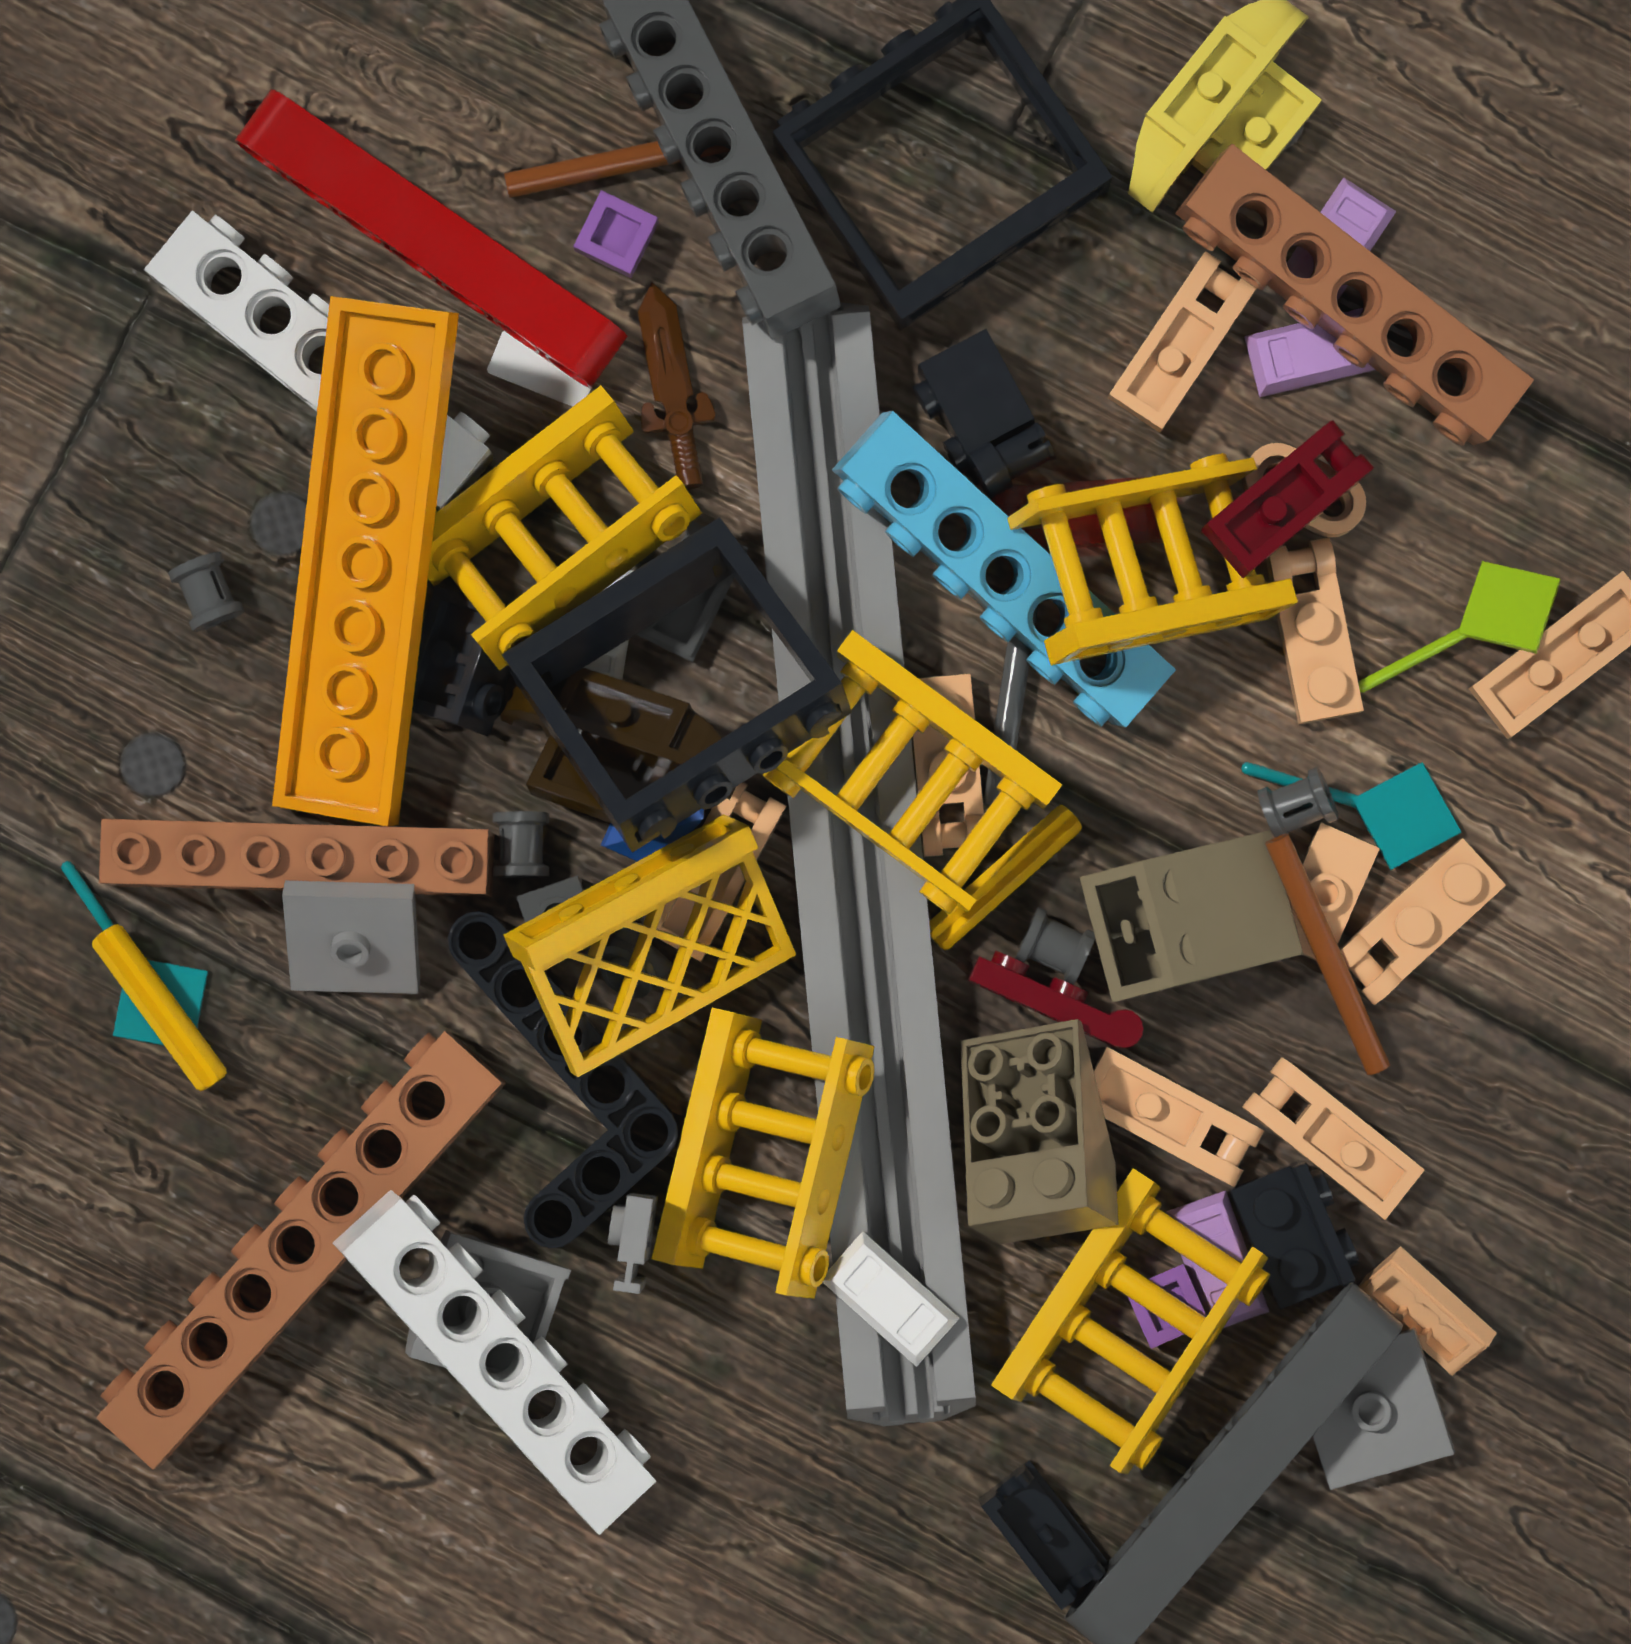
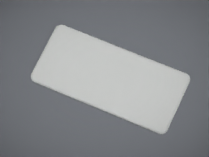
[487,331,591,407]

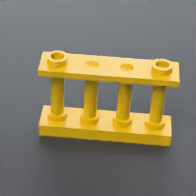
[428,385,702,671]
[1007,453,1298,666]
[763,630,1062,914]
[651,1007,875,1299]
[991,1168,1270,1475]

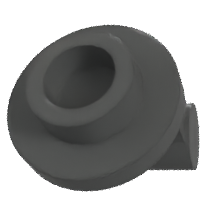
[601,927,673,998]

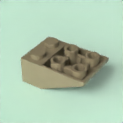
[1079,830,1303,1003]
[961,1019,1119,1244]

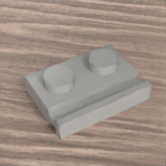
[608,1191,659,1294]

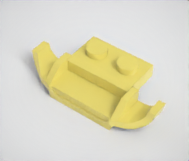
[1128,0,1322,213]

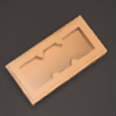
[1288,822,1380,961]
[1358,1246,1497,1376]

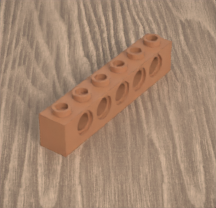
[1175,144,1534,446]
[99,819,495,897]

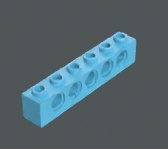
[832,411,1176,728]

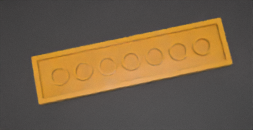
[272,296,459,827]

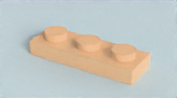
[1469,571,1631,739]

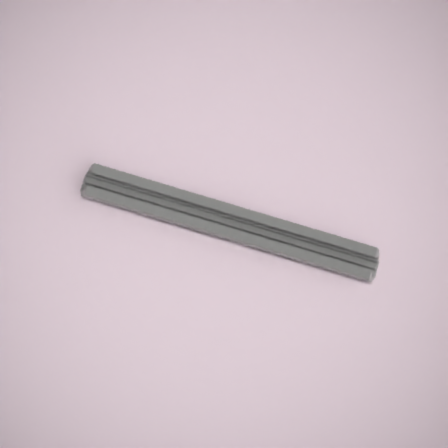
[742,302,976,1426]

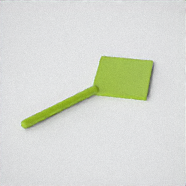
[1358,561,1561,693]

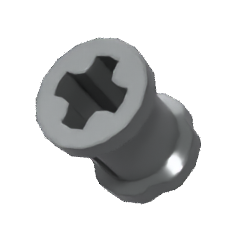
[168,552,245,632]
[1257,766,1339,837]
[493,811,550,878]
[1015,907,1095,985]

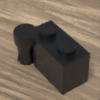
[913,329,1056,499]

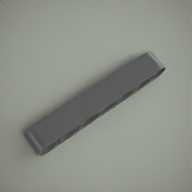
[1064,1282,1403,1644]

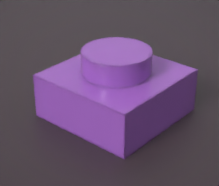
[573,190,659,278]
[1128,1264,1207,1349]

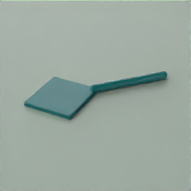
[1241,762,1462,871]
[61,861,208,1045]

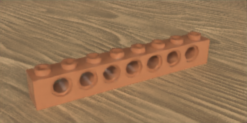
[96,1031,507,1470]

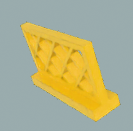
[503,814,796,1077]

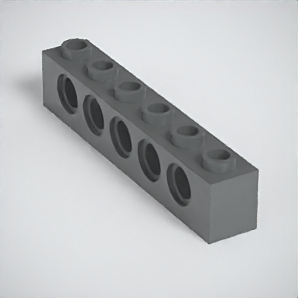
[599,0,841,340]

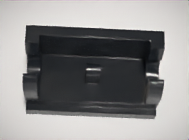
[979,1460,1109,1610]

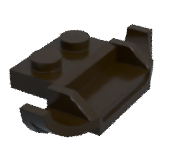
[500,668,736,823]

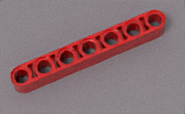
[235,89,628,389]

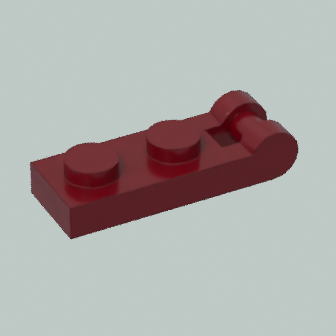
[1201,420,1375,579]
[967,951,1144,1048]

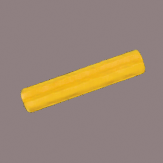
[929,805,1082,950]
[92,924,227,1091]

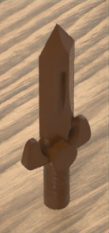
[638,282,716,490]

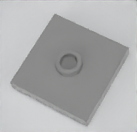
[282,880,420,994]
[1313,1328,1455,1490]

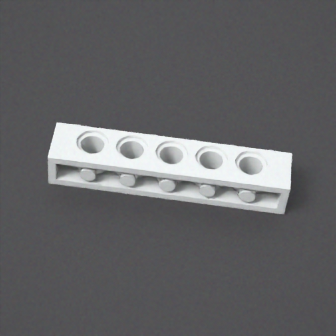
[144,210,494,510]
[332,1190,656,1535]

